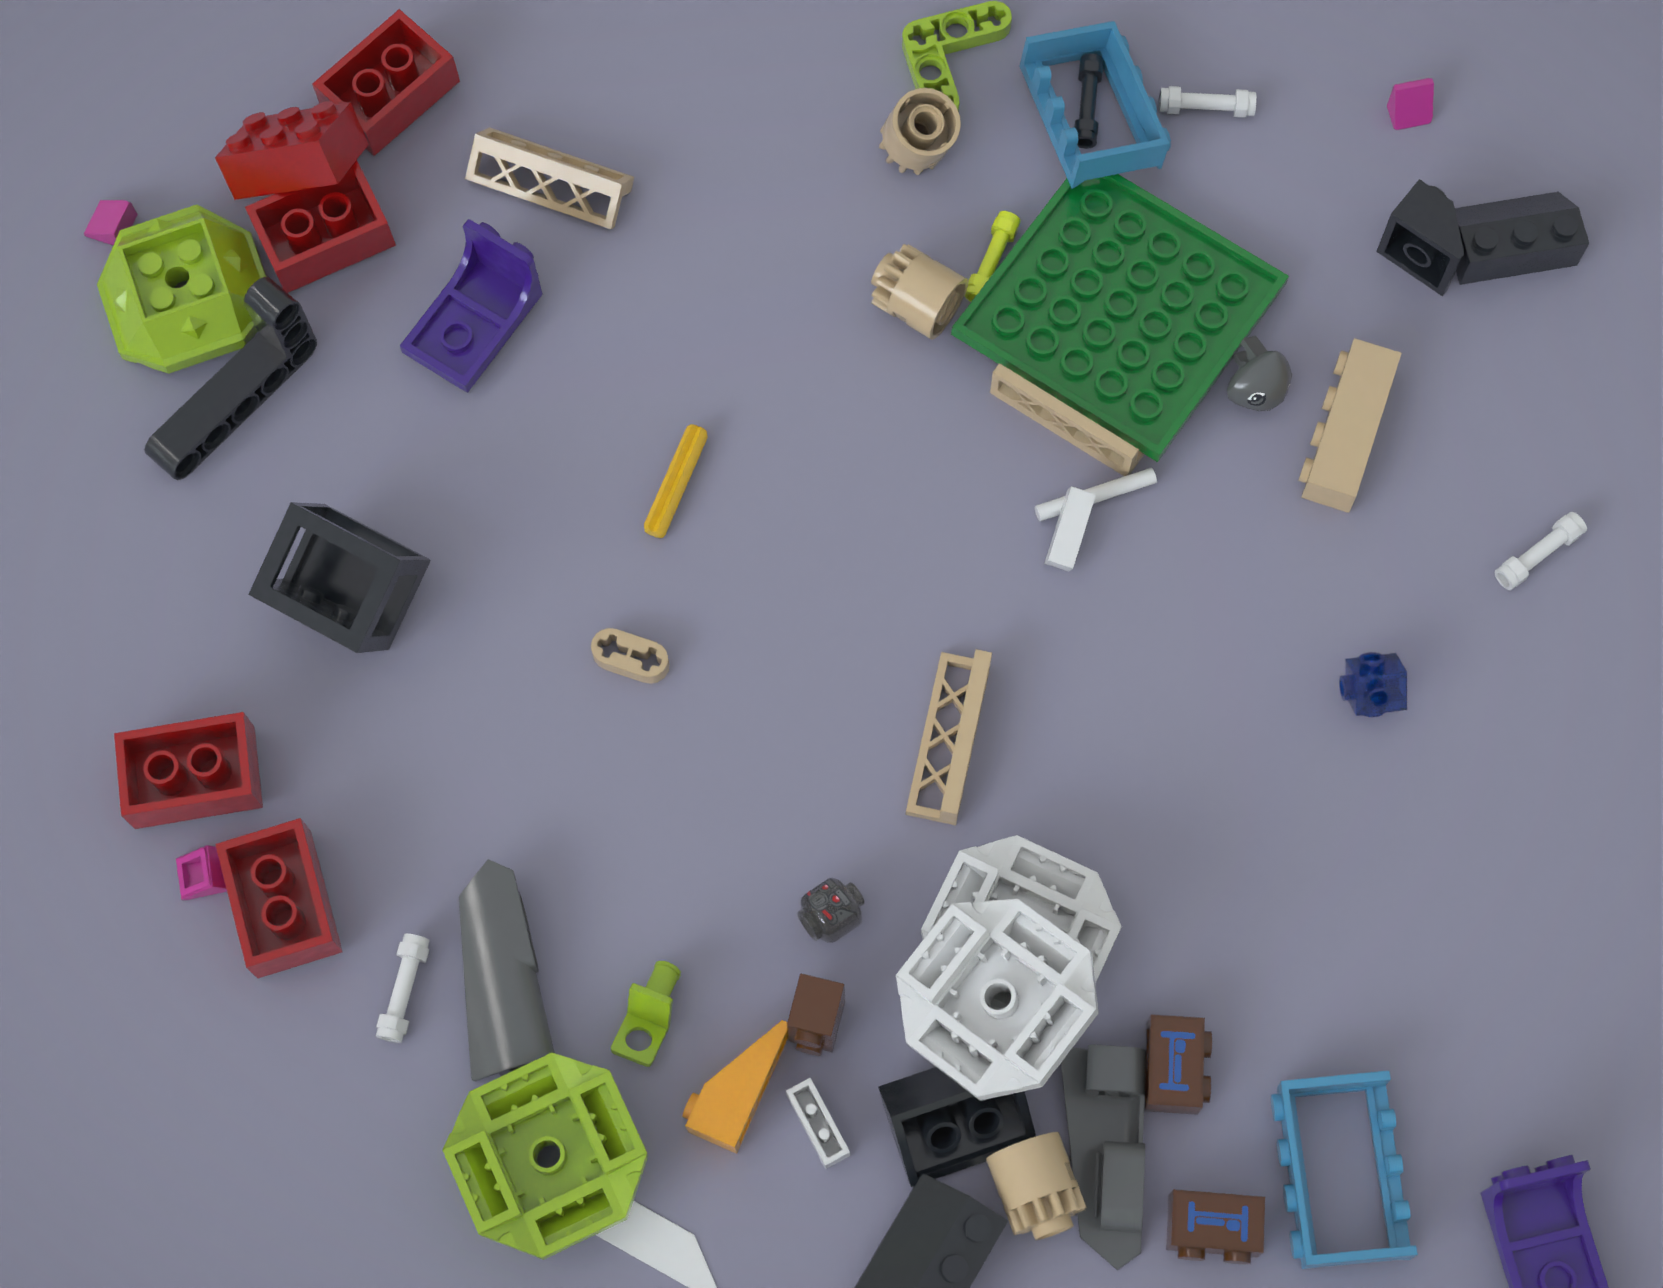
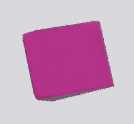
[1387,78,1434,130]
[84,200,138,245]
[176,845,227,900]

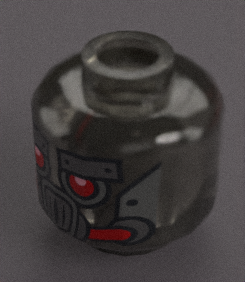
[797,877,865,943]

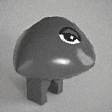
[1227,336,1292,411]

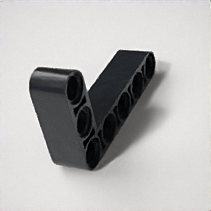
[144,277,317,480]

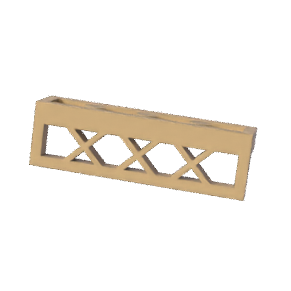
[465,127,635,229]
[990,363,1144,476]
[906,649,992,825]

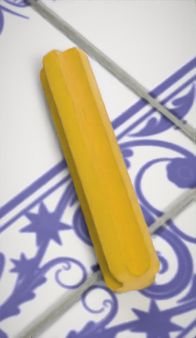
[644,424,708,538]

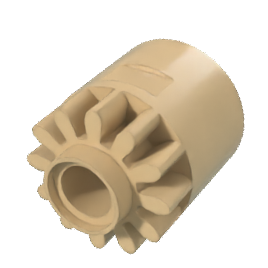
[879,88,961,175]
[871,244,968,340]
[986,1132,1087,1241]

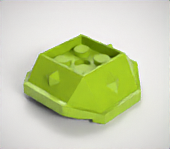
[97,204,267,374]
[442,1053,649,1260]

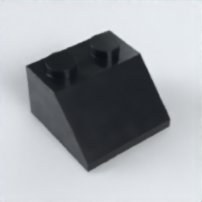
[1376,179,1464,297]

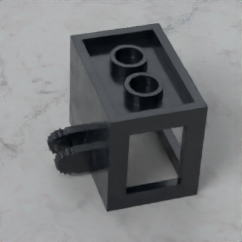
[248,502,431,653]

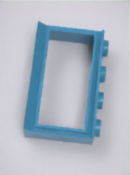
[1019,21,1171,189]
[1271,1071,1418,1269]

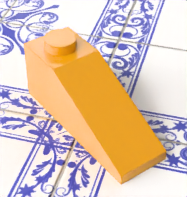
[682,1020,789,1154]

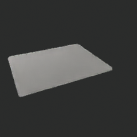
[596,1201,717,1288]

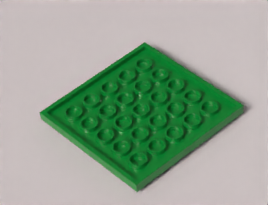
[951,174,1289,462]

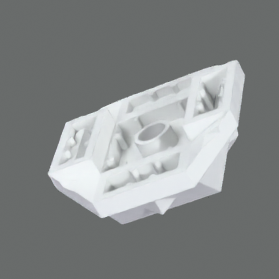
[921,835,1122,1010]
[896,898,1099,1101]

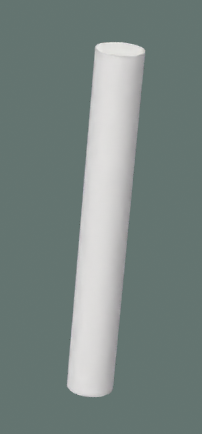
[1035,467,1157,521]

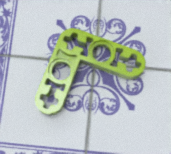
[902,1,1012,112]

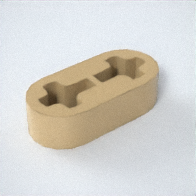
[591,628,670,684]

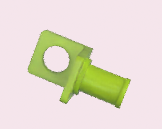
[611,961,681,1067]

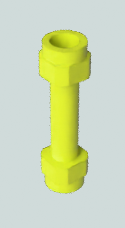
[964,211,1021,302]

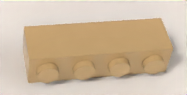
[1298,338,1402,513]

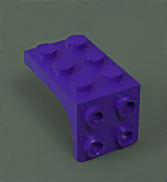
[400,219,543,393]
[1480,1155,1609,1288]

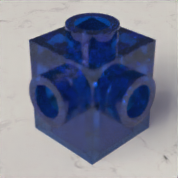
[1339,652,1407,717]

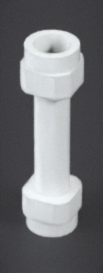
[1159,86,1257,117]
[1494,512,1587,590]
[376,933,430,1043]

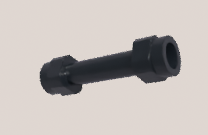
[1074,54,1103,149]

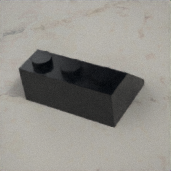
[1455,191,1589,285]
[878,1067,1036,1187]
[854,1173,1008,1288]

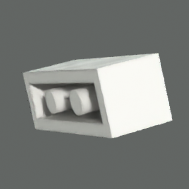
[1044,486,1096,572]
[786,1078,850,1169]

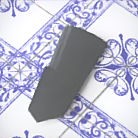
[459,859,555,1082]
[1061,1045,1146,1270]

